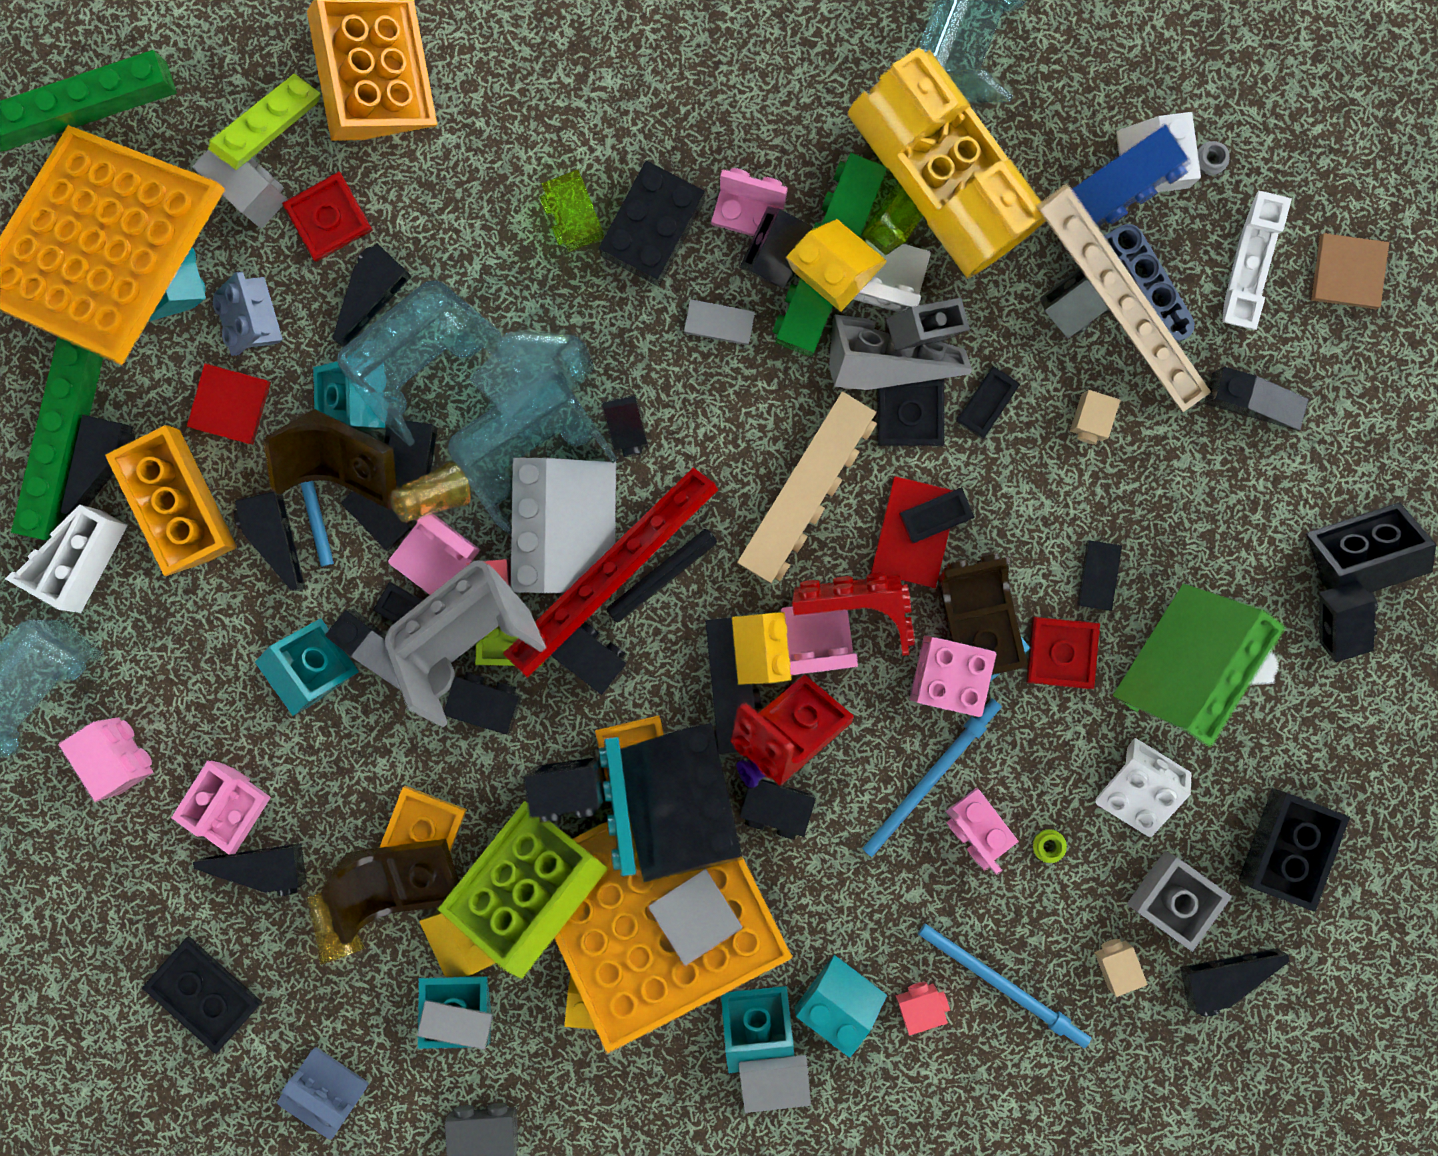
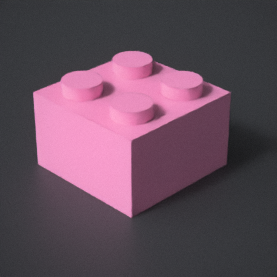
[58,717,154,802]

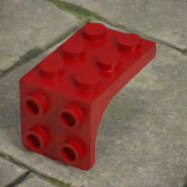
[792,572,915,656]
[731,674,854,786]

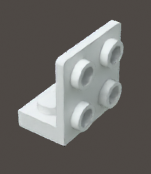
[853,235,931,312]
[1096,738,1191,837]

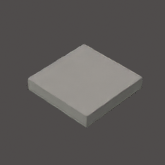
[648,869,743,966]
[739,1055,811,1113]

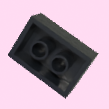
[599,160,705,287]
[524,757,605,822]
[1238,788,1351,912]

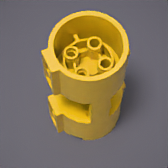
[847,48,1046,279]

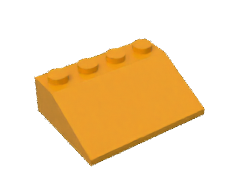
[307,0,437,141]

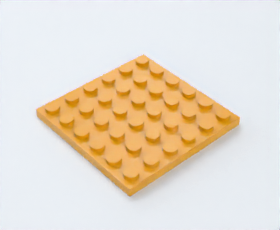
[0,125,225,365]
[554,811,793,1054]

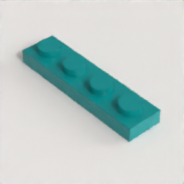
[598,737,636,876]

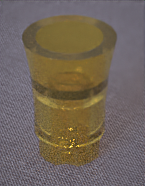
[390,461,471,522]
[307,892,365,965]

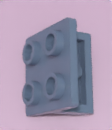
[213,272,283,356]
[277,1047,369,1140]

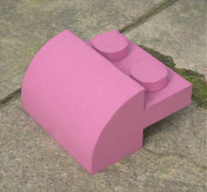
[171,761,271,855]

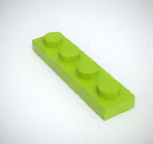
[208,73,321,170]

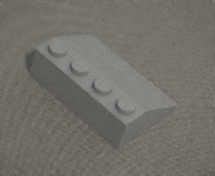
[511,458,616,594]

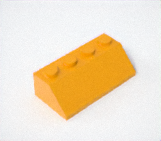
[105,425,238,576]

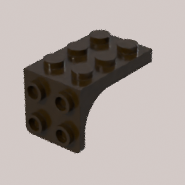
[264,409,398,510]
[938,553,1028,675]
[322,838,459,945]

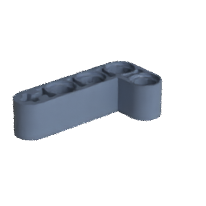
[1078,224,1195,343]

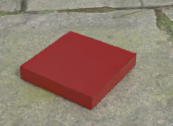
[282,171,373,262]
[187,363,271,445]
[1026,617,1100,689]

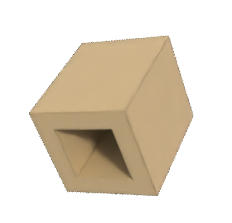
[1070,390,1121,444]
[1094,939,1148,997]

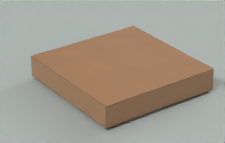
[1311,233,1389,309]

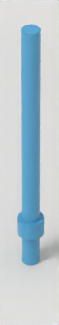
[862,698,1002,857]
[918,923,1091,1048]

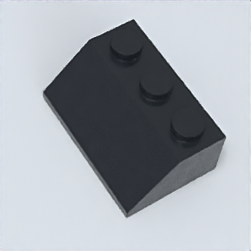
[1306,502,1437,592]

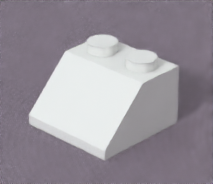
[1116,112,1201,192]

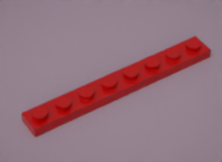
[503,467,718,678]

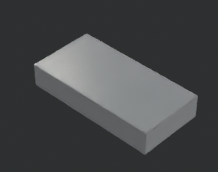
[684,299,755,346]
[417,1000,493,1050]

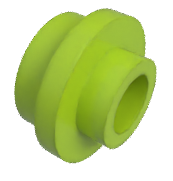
[1033,829,1067,863]

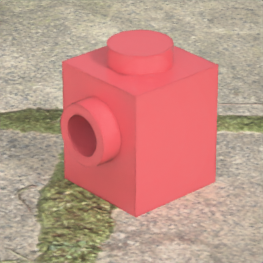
[896,982,950,1036]

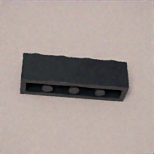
[705,617,761,754]

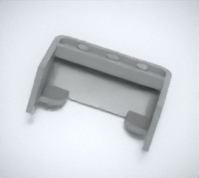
[385,560,546,727]

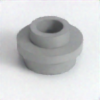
[1197,141,1230,175]

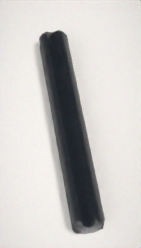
[606,529,717,623]

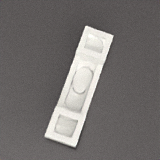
[1222,191,1292,330]

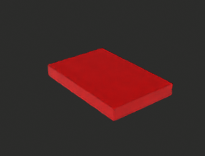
[870,476,953,588]

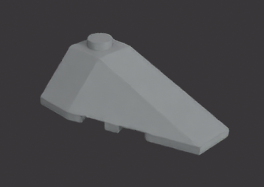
[829,315,972,390]

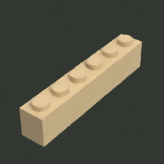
[737,391,877,584]

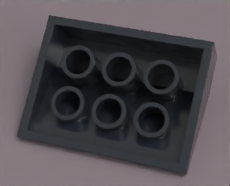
[620,723,743,883]

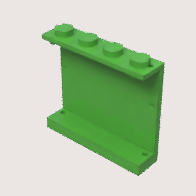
[1113,583,1286,747]

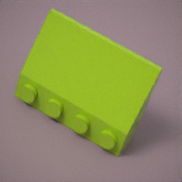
[438,801,608,979]

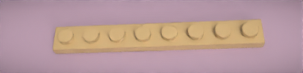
[1036,184,1211,412]

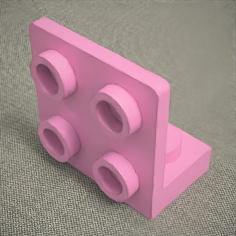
[711,168,788,237]
[388,507,481,595]
[781,606,858,675]
[909,636,996,717]
[945,787,1019,874]

